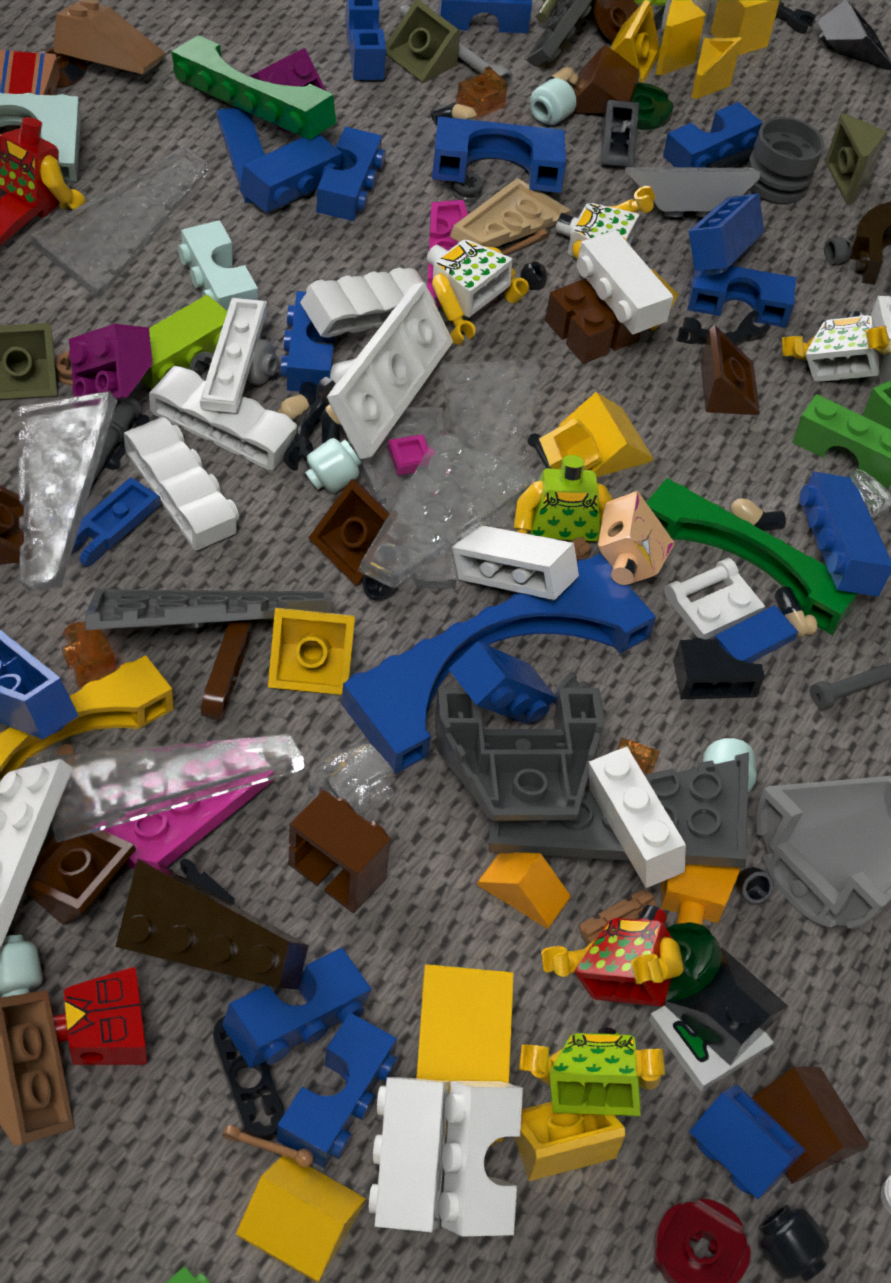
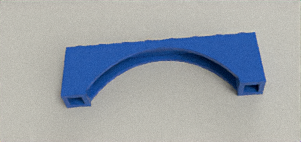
[342,553,656,775]

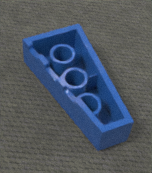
[0,630,78,740]

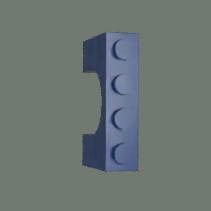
[432,116,566,193]

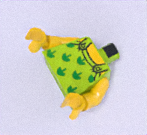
[513,455,613,559]
[519,1027,665,1116]

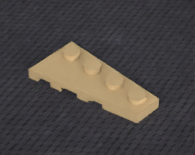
[450,178,571,247]

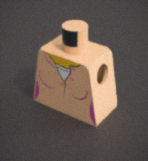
[598,491,675,585]

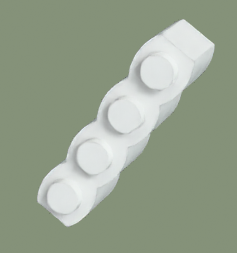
[300,268,436,337]
[149,366,297,470]
[124,417,239,551]

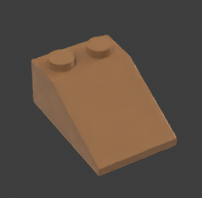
[54,0,166,74]
[0,990,74,1146]

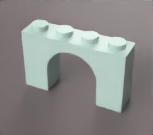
[0,93,81,182]

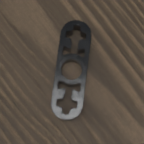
[213,1016,284,1141]

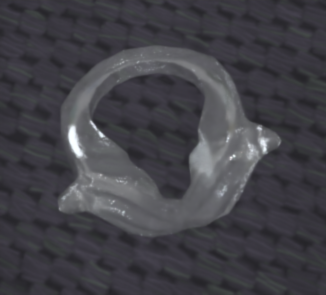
[850,469,891,517]

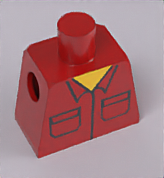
[52,967,147,1065]

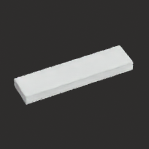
[199,298,268,413]

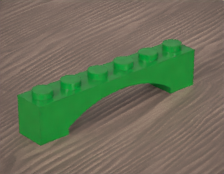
[171,35,337,140]
[646,478,859,636]

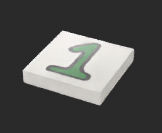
[648,1006,773,1091]

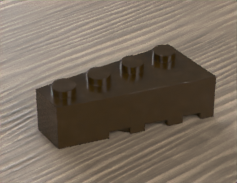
[115,859,309,990]

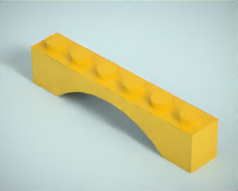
[0,655,174,781]

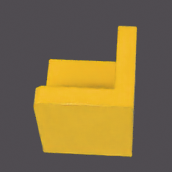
[539,418,602,470]

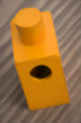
[660,850,747,925]

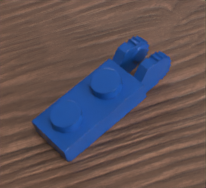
[61,477,161,567]

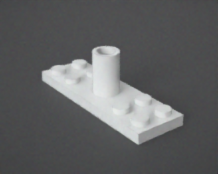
[327,282,453,459]
[0,759,73,949]

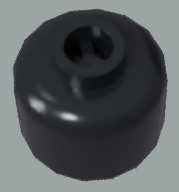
[758,1205,829,1281]

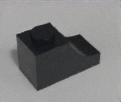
[600,100,639,168]
[673,638,765,700]

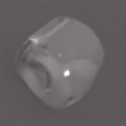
[307,742,395,818]

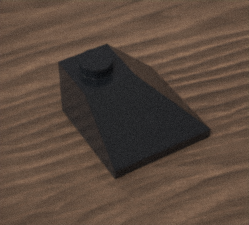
[817,0,891,70]
[664,947,788,1066]

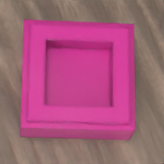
[387,434,434,476]

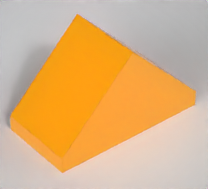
[477,852,571,929]

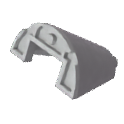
[756,776,891,929]

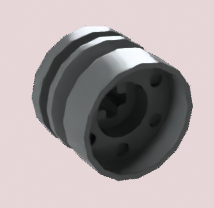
[746,117,825,203]

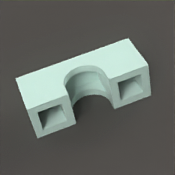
[178,220,258,311]

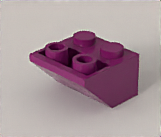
[249,47,326,133]
[69,323,153,409]

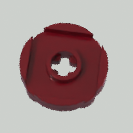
[653,1199,751,1283]

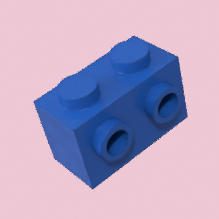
[689,1084,806,1199]

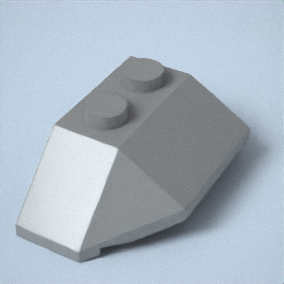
[625,167,760,217]

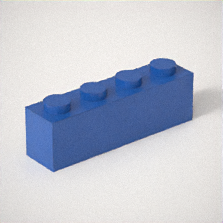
[688,193,764,275]
[799,471,891,597]

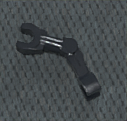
[775,1,816,34]
[677,310,771,346]
[283,376,336,471]

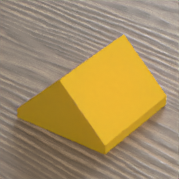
[610,0,660,83]
[655,0,706,75]
[711,0,780,55]
[559,392,653,477]
[268,608,355,695]
[515,1102,626,1181]
[236,1156,367,1283]

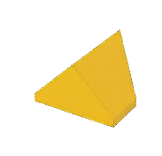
[691,37,743,99]

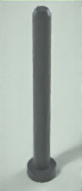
[810,662,891,710]

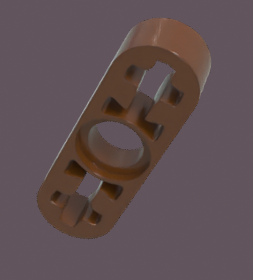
[201,620,252,720]

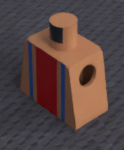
[0,50,60,127]

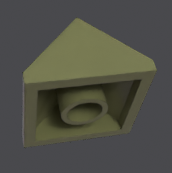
[385,0,461,83]
[825,114,887,205]
[0,323,58,399]

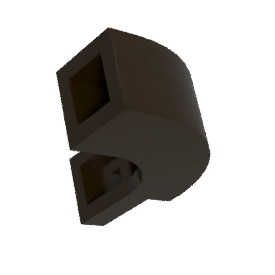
[850,202,891,285]

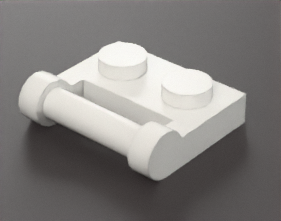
[664,558,765,639]

